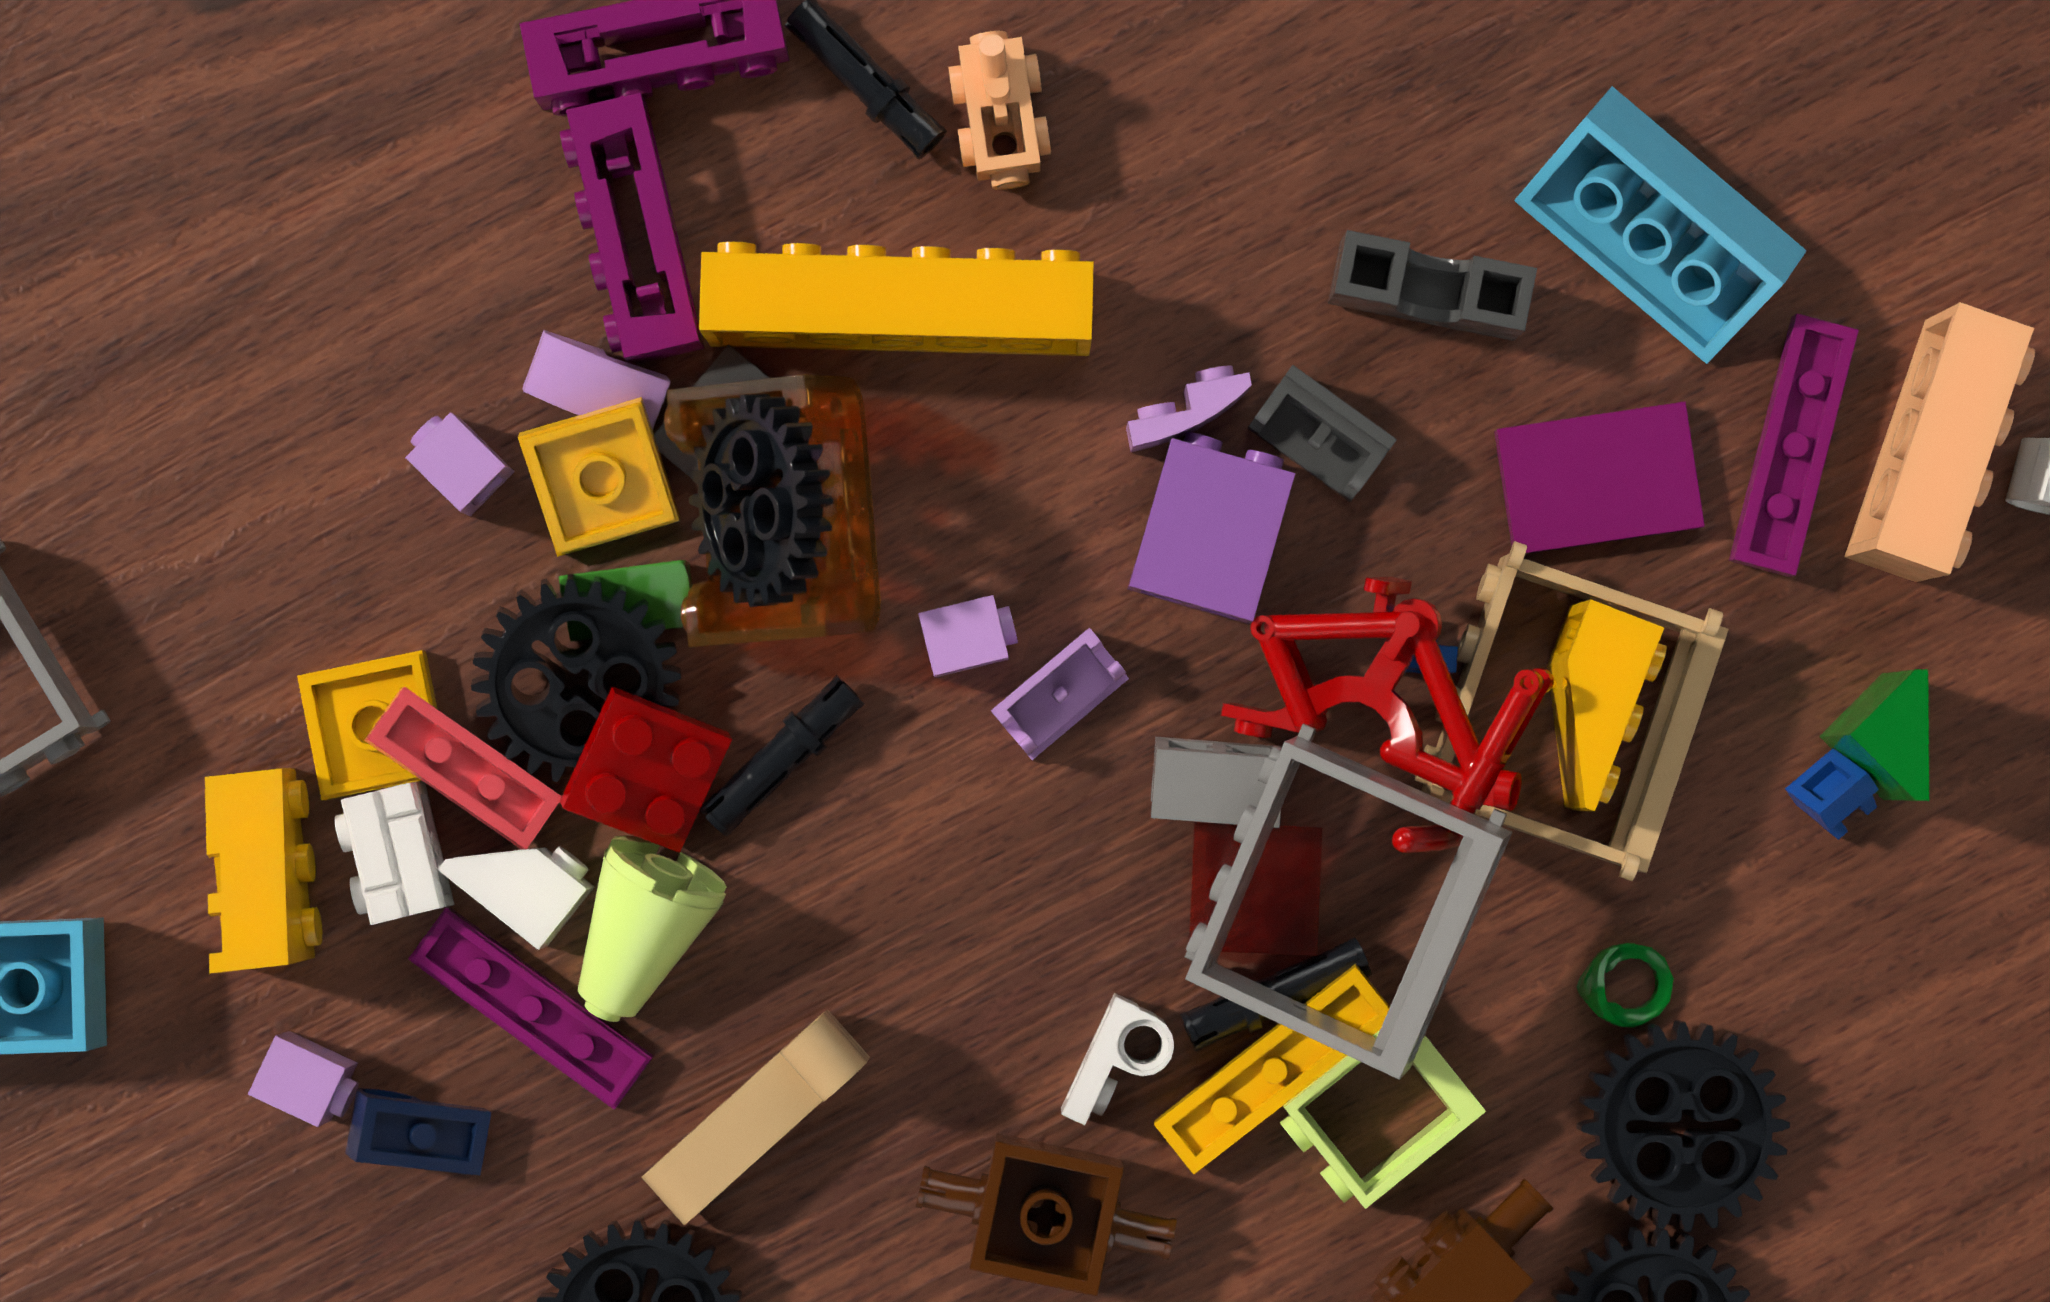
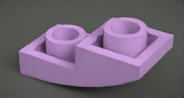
[522,330,670,430]
[1126,365,1252,452]

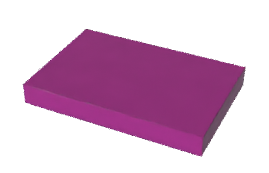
[1494,401,1705,554]

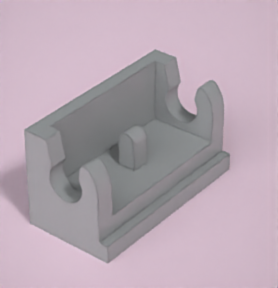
[1151,737,1282,828]

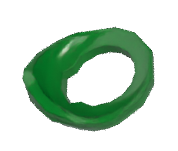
[1577,943,1674,1027]

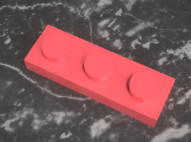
[364,687,562,849]

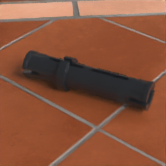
[785,0,947,160]
[700,675,865,837]
[1180,937,1372,1052]

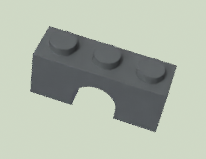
[1328,230,1537,341]

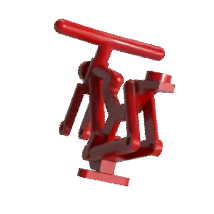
[1221,577,1554,853]

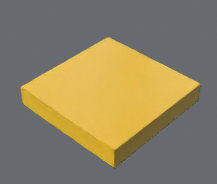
[518,397,680,557]
[297,650,437,801]

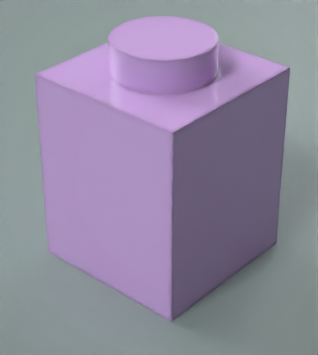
[405,412,515,516]
[918,595,1018,678]
[248,1031,359,1127]

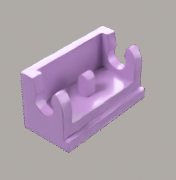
[991,627,1129,760]

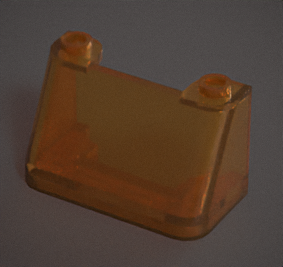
[664,374,881,647]

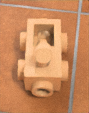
[948,31,1051,190]

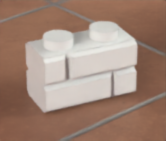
[335,781,454,925]

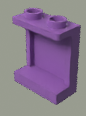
[1127,432,1295,624]

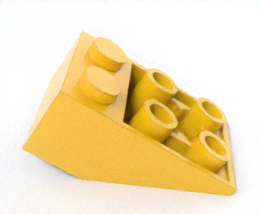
[1547,599,1667,812]

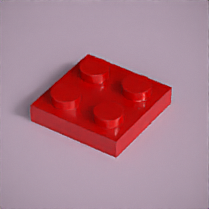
[560,686,732,853]

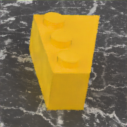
[205,768,323,974]

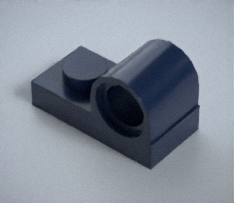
[345,1088,492,1176]

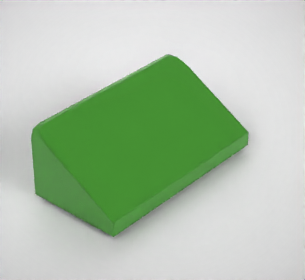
[558,560,697,642]

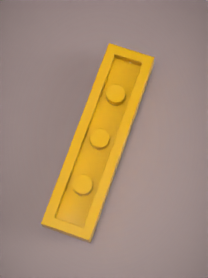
[1154,964,1390,1175]

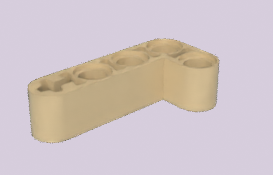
[641,1009,870,1225]

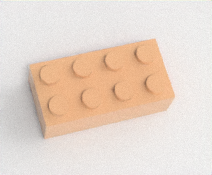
[1844,302,2035,582]

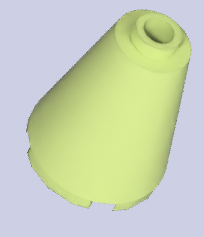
[578,835,727,1022]

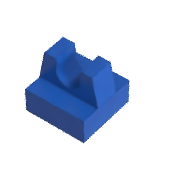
[1785,748,1879,840]

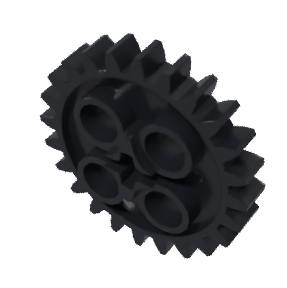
[689,394,833,607]
[471,574,681,782]
[1576,1020,1790,1232]
[537,1217,742,1302]
[1551,1226,1751,1302]

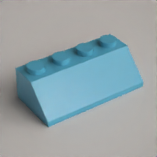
[1514,86,1807,364]

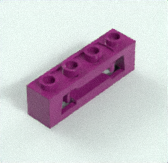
[519,0,790,116]
[560,92,705,365]

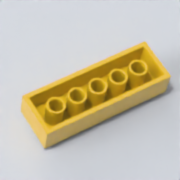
[699,242,1094,356]

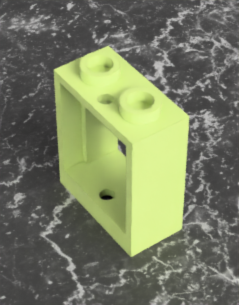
[1279,1030,1486,1209]

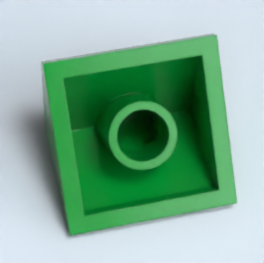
[1819,669,1929,801]

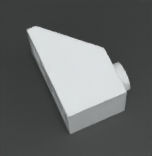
[437,846,594,950]

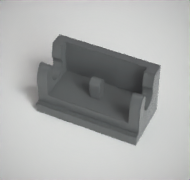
[1247,365,1397,502]

